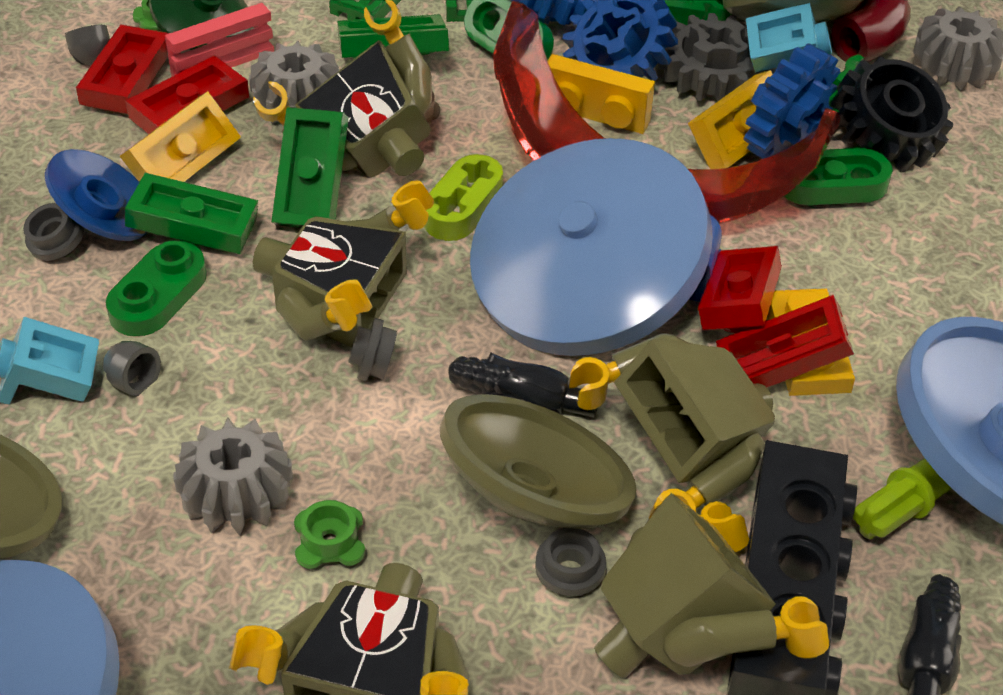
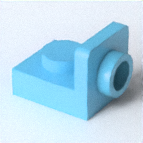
[746,3,832,73]
[0,317,99,405]

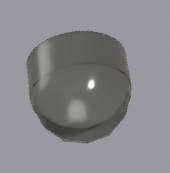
[65,24,110,65]
[103,341,161,396]

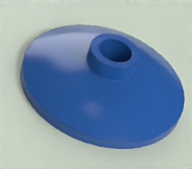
[45,149,148,241]

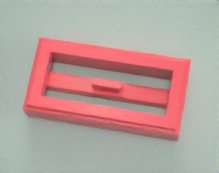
[165,3,274,76]

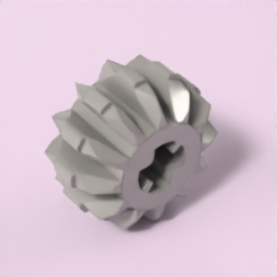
[913,6,1003,91]
[249,40,339,125]
[173,417,293,536]

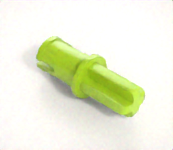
[853,458,952,539]

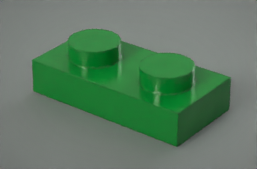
[271,107,349,228]
[125,173,259,254]

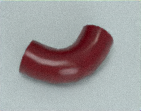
[831,0,911,62]

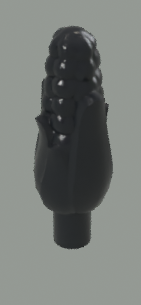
[448,352,598,418]
[899,574,962,695]

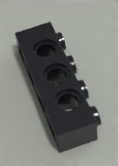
[726,440,857,695]

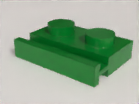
[337,14,449,58]

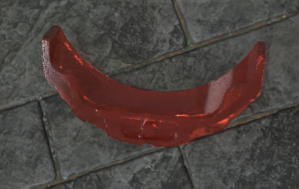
[493,0,841,225]

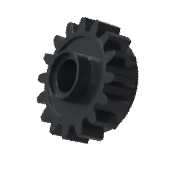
[830,57,953,172]

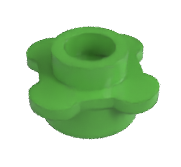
[294,500,365,569]

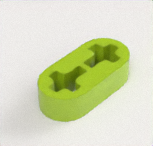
[424,154,503,241]

